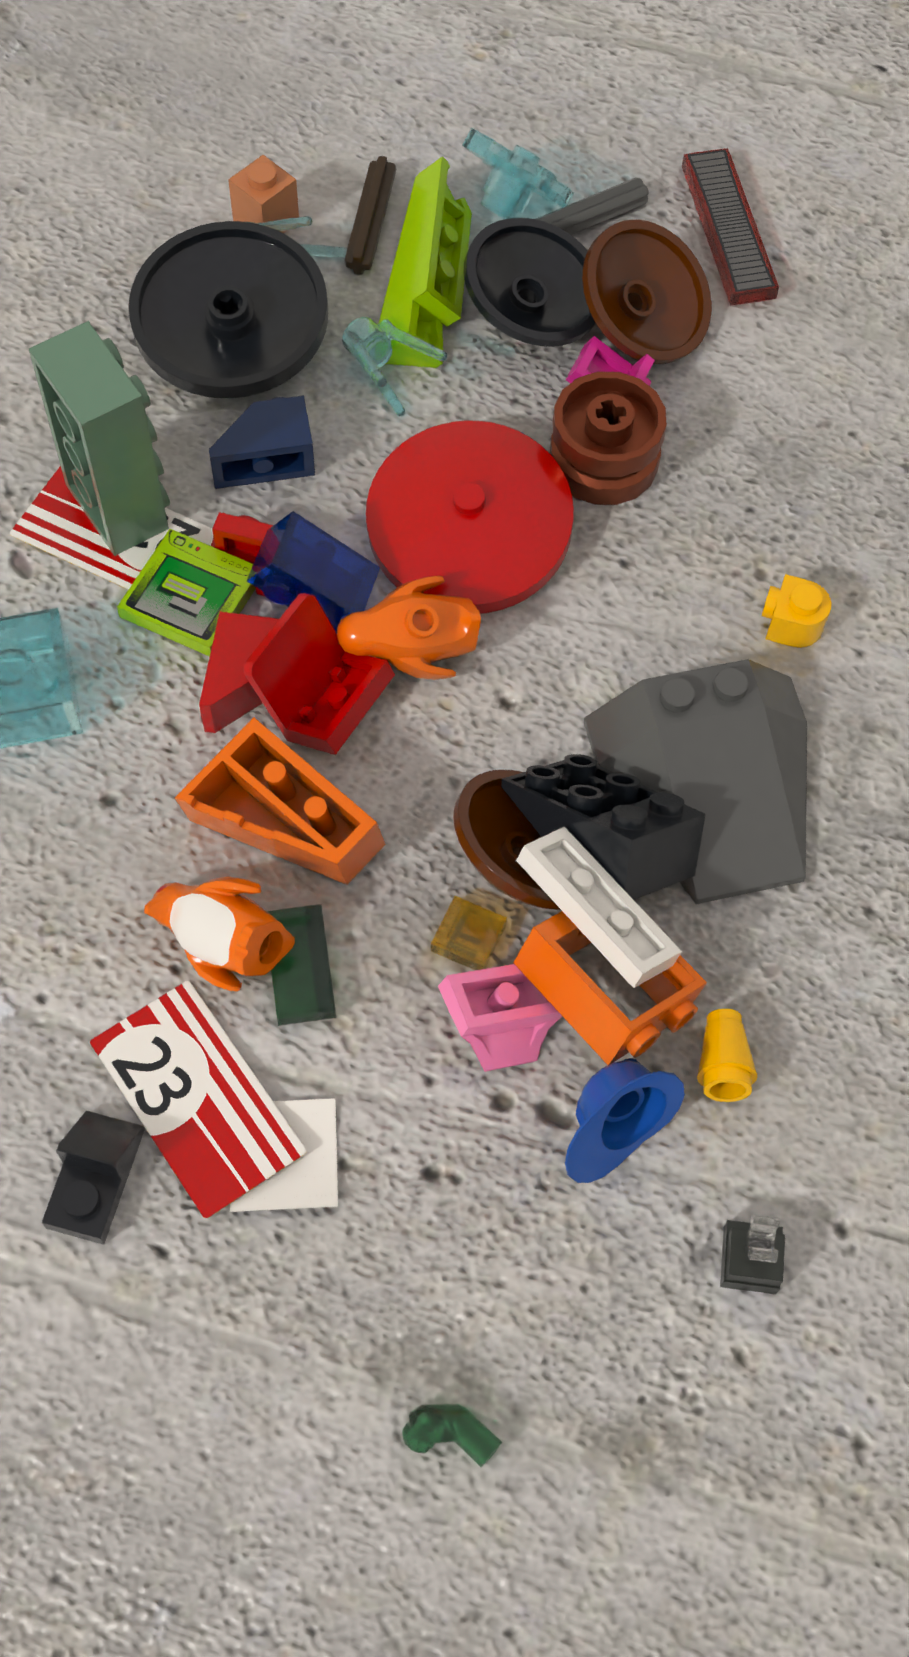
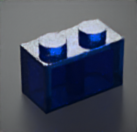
[247,511,380,633]

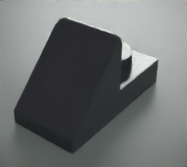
[41,1110,145,1245]

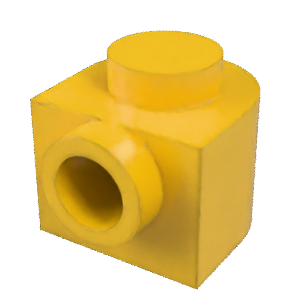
[761,574,831,648]

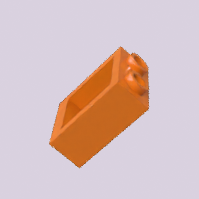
[513,911,707,1065]

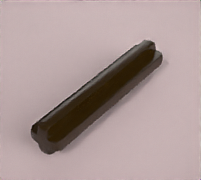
[344,156,397,275]

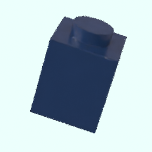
[209,395,315,489]

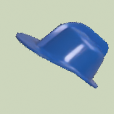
[565,1058,685,1183]

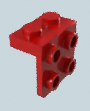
[243,593,395,755]

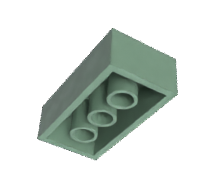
[28,321,170,556]

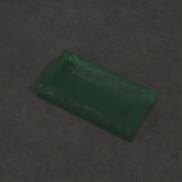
[267,904,336,1026]

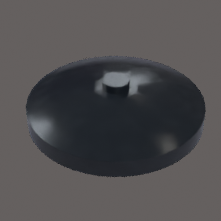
[128,221,328,398]

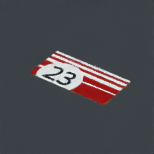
[10,465,215,590]
[90,981,306,1218]

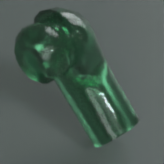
[402,1404,503,1468]

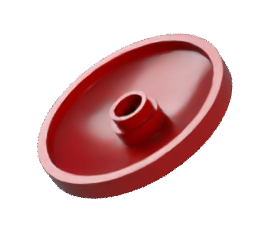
[366,421,574,614]

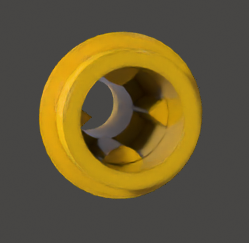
[697,1009,757,1102]

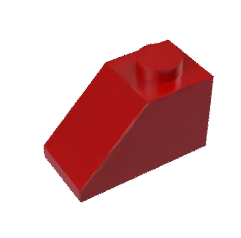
[199,611,279,733]

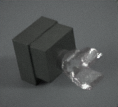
[720,1215,785,1294]

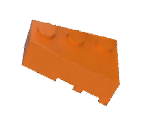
[175,717,386,885]

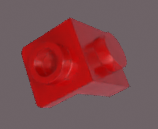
[212,512,288,597]

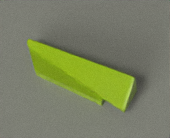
[370,156,472,368]

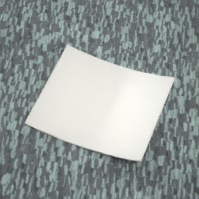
[230,1098,338,1212]

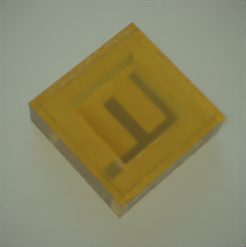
[431,896,507,970]

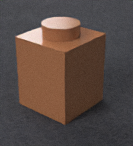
[228,155,300,234]

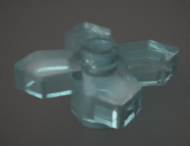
[462,128,574,219]

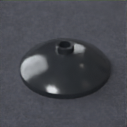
[464,218,596,347]

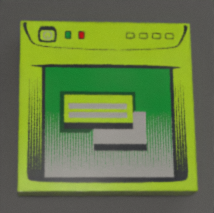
[117,529,256,657]

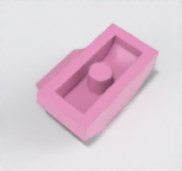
[438,964,562,1072]

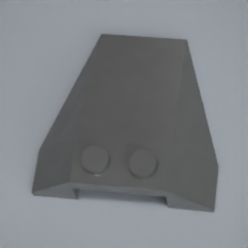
[584,659,807,904]

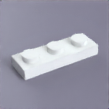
[516,827,682,988]

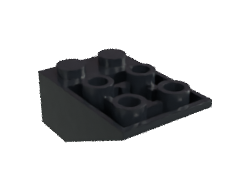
[501,754,706,900]

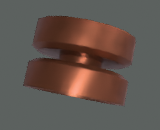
[550,371,667,505]

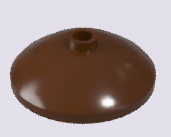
[582,220,712,364]
[453,770,561,910]

